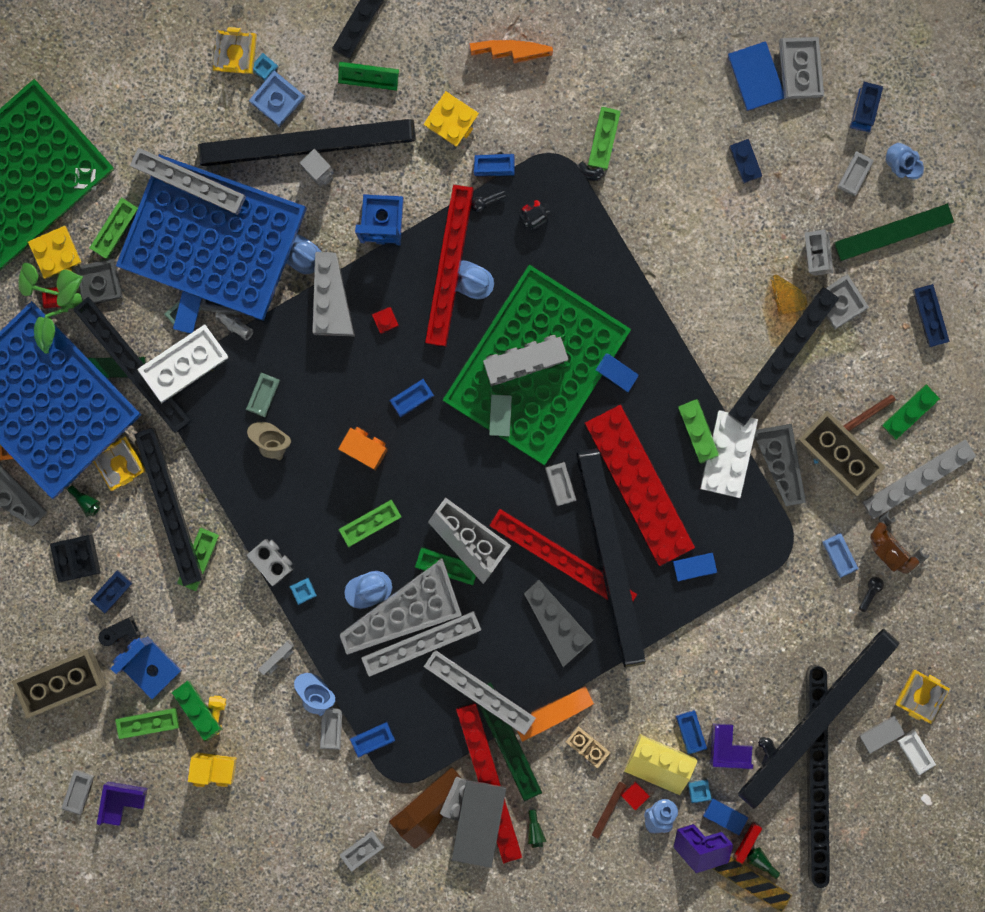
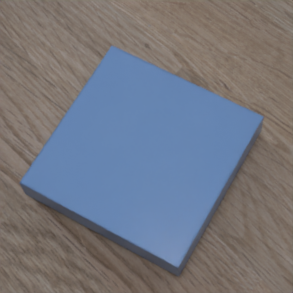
[249,71,305,127]

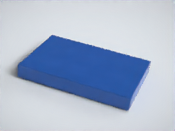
[727,41,784,111]

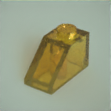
[770,275,807,316]

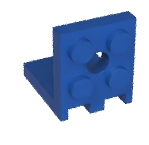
[355,194,404,245]
[110,637,182,699]

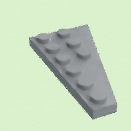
[340,559,462,654]

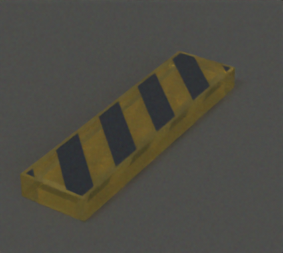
[712,856,792,912]

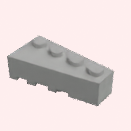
[313,252,355,336]
[483,335,568,386]
[428,498,511,584]

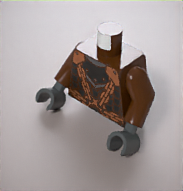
[870,512,930,574]

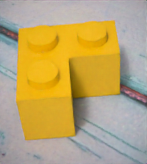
[188,752,237,787]

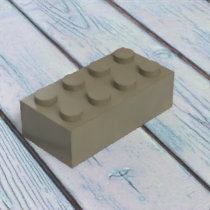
[795,411,885,497]
[12,648,107,719]

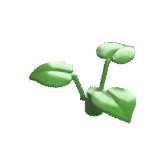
[18,263,83,353]

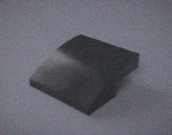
[50,534,101,583]

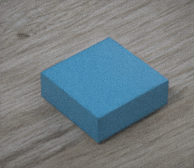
[253,53,278,81]
[290,578,317,605]
[688,779,712,804]

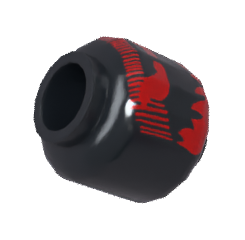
[519,200,551,230]

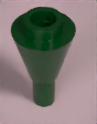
[67,485,101,517]
[527,810,547,848]
[747,847,780,879]

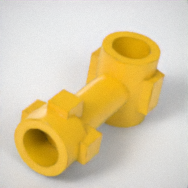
[208,695,227,735]

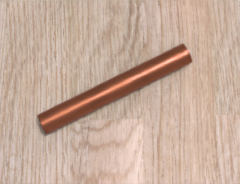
[843,394,896,431]
[592,781,626,839]

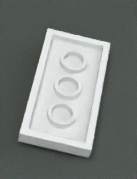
[138,325,228,403]
[700,410,758,498]

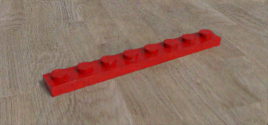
[425,184,474,347]
[489,509,637,601]
[456,703,522,864]

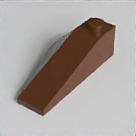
[389,767,461,849]

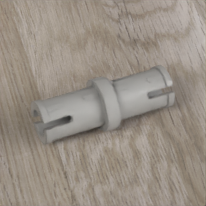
[215,312,253,340]

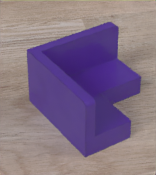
[710,723,753,769]
[97,781,148,826]
[673,824,733,873]

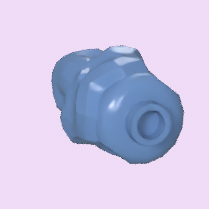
[885,143,924,179]
[644,799,678,834]

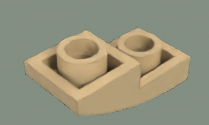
[566,726,611,768]

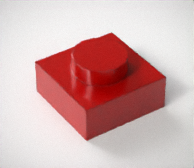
[372,307,399,334]

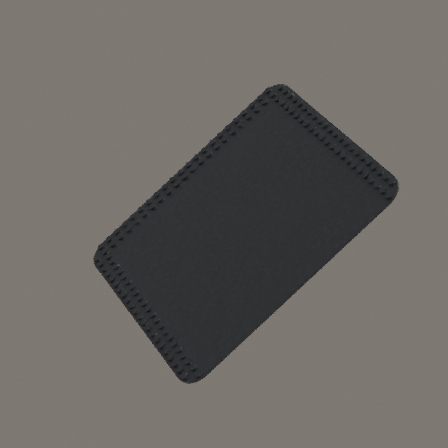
[172,153,794,783]

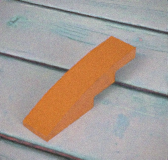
[470,40,553,63]
[517,686,594,742]

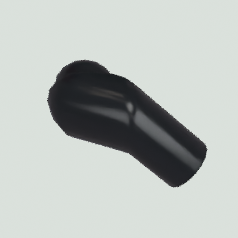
[577,161,605,182]
[758,737,776,764]

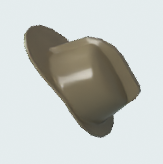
[247,422,291,460]

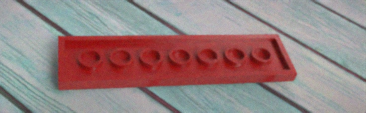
[585,404,695,566]

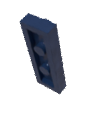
[912,284,950,348]

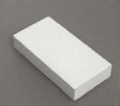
[897,730,936,775]

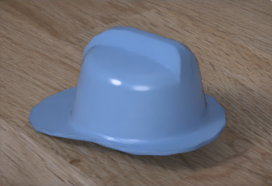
[286,234,321,274]
[456,261,494,299]
[345,571,392,609]
[294,673,335,716]

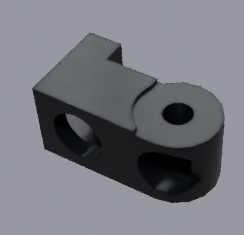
[98,616,141,646]

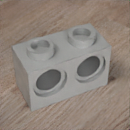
[300,149,334,187]
[805,229,833,276]
[247,539,293,586]

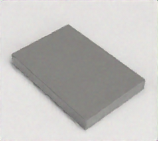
[779,37,824,99]

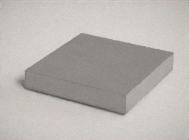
[813,274,869,330]

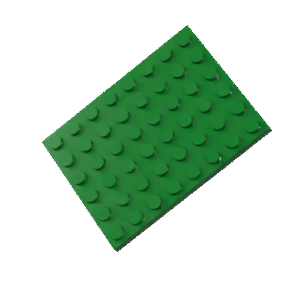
[0,79,115,271]
[443,265,631,465]

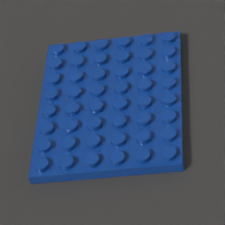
[116,154,307,321]
[0,301,142,499]

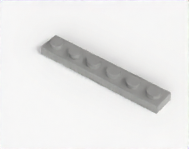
[130,148,246,215]
[862,440,976,519]
[361,611,481,676]
[424,650,536,735]

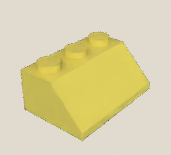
[624,734,697,795]

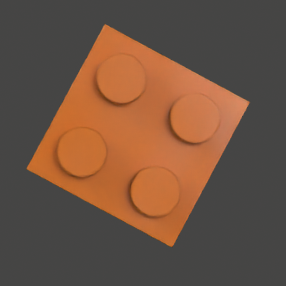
[338,427,388,470]

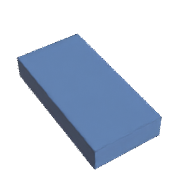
[822,533,858,578]

